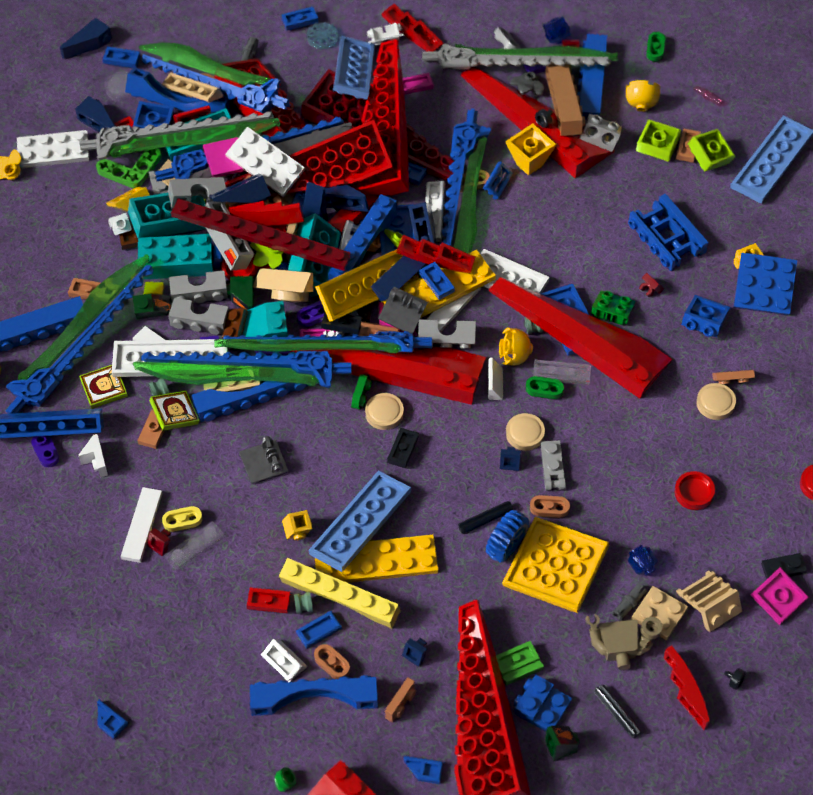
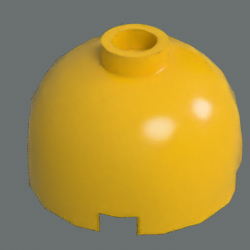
[626,80,661,112]
[499,328,533,365]

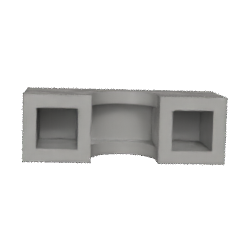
[168,177,226,208]
[169,270,228,303]
[169,298,229,335]
[418,320,476,349]

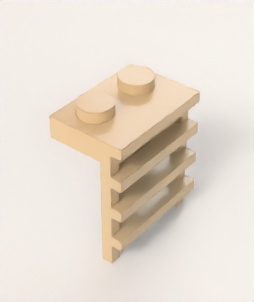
[676,570,742,632]

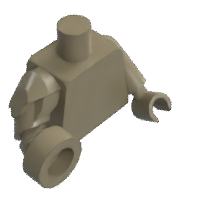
[585,614,662,670]

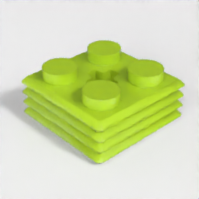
[636,120,681,161]
[687,129,735,172]

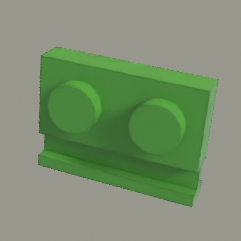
[496,641,544,685]

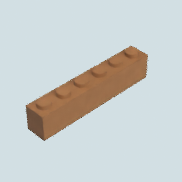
[545,64,585,136]

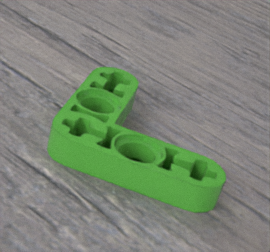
[96,146,161,188]

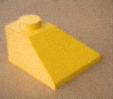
[506,123,556,176]
[106,187,150,212]

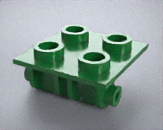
[591,291,636,325]

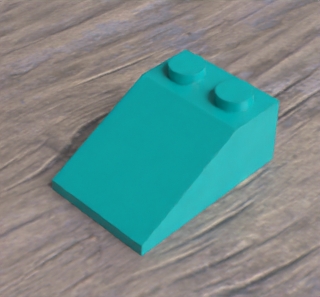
[232,301,288,350]

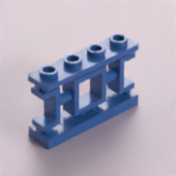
[628,193,709,271]

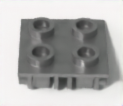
[378,287,428,334]
[239,436,288,484]

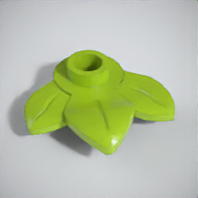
[250,242,283,269]

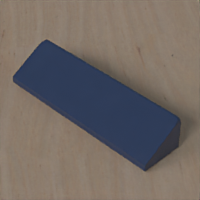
[370,256,426,301]

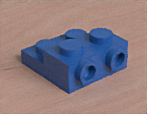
[133,101,174,129]
[681,295,730,338]
[513,675,572,732]

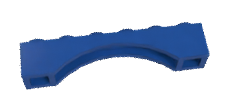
[125,67,230,113]
[328,194,397,280]
[192,368,309,422]
[250,675,378,716]

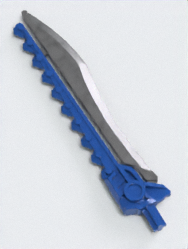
[155,117,352,182]

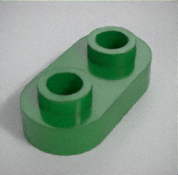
[646,32,665,62]
[351,374,372,410]
[526,376,564,399]

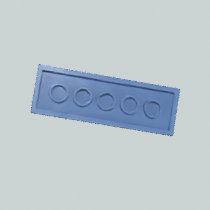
[333,36,375,99]
[730,115,813,204]
[309,471,411,572]

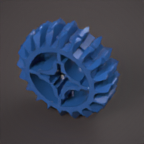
[486,510,529,562]

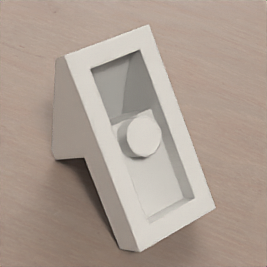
[78,434,108,477]

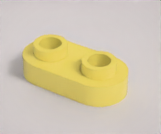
[162,506,202,532]

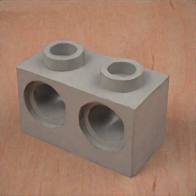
[580,113,622,152]

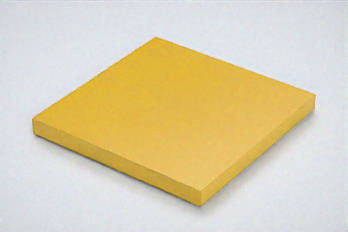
[502,517,609,613]

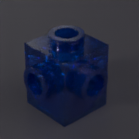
[542,16,571,44]

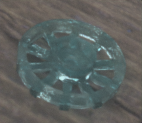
[307,22,338,49]

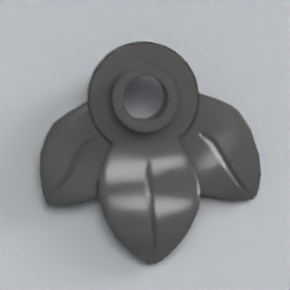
[510,72,544,95]

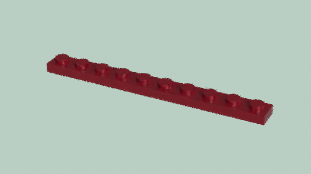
[171,199,351,271]

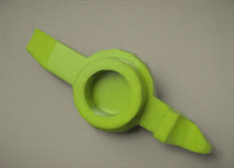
[384,229,403,248]

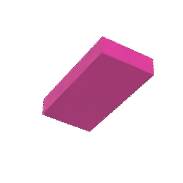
[403,73,434,95]

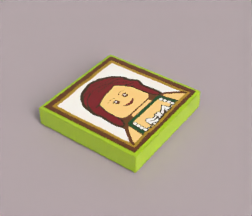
[79,365,128,409]
[149,391,200,431]

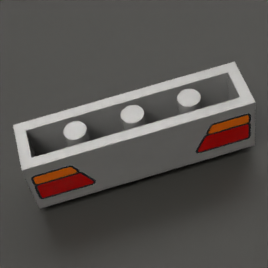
[205,201,254,270]

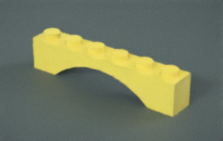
[279,558,401,629]

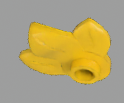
[0,149,21,180]

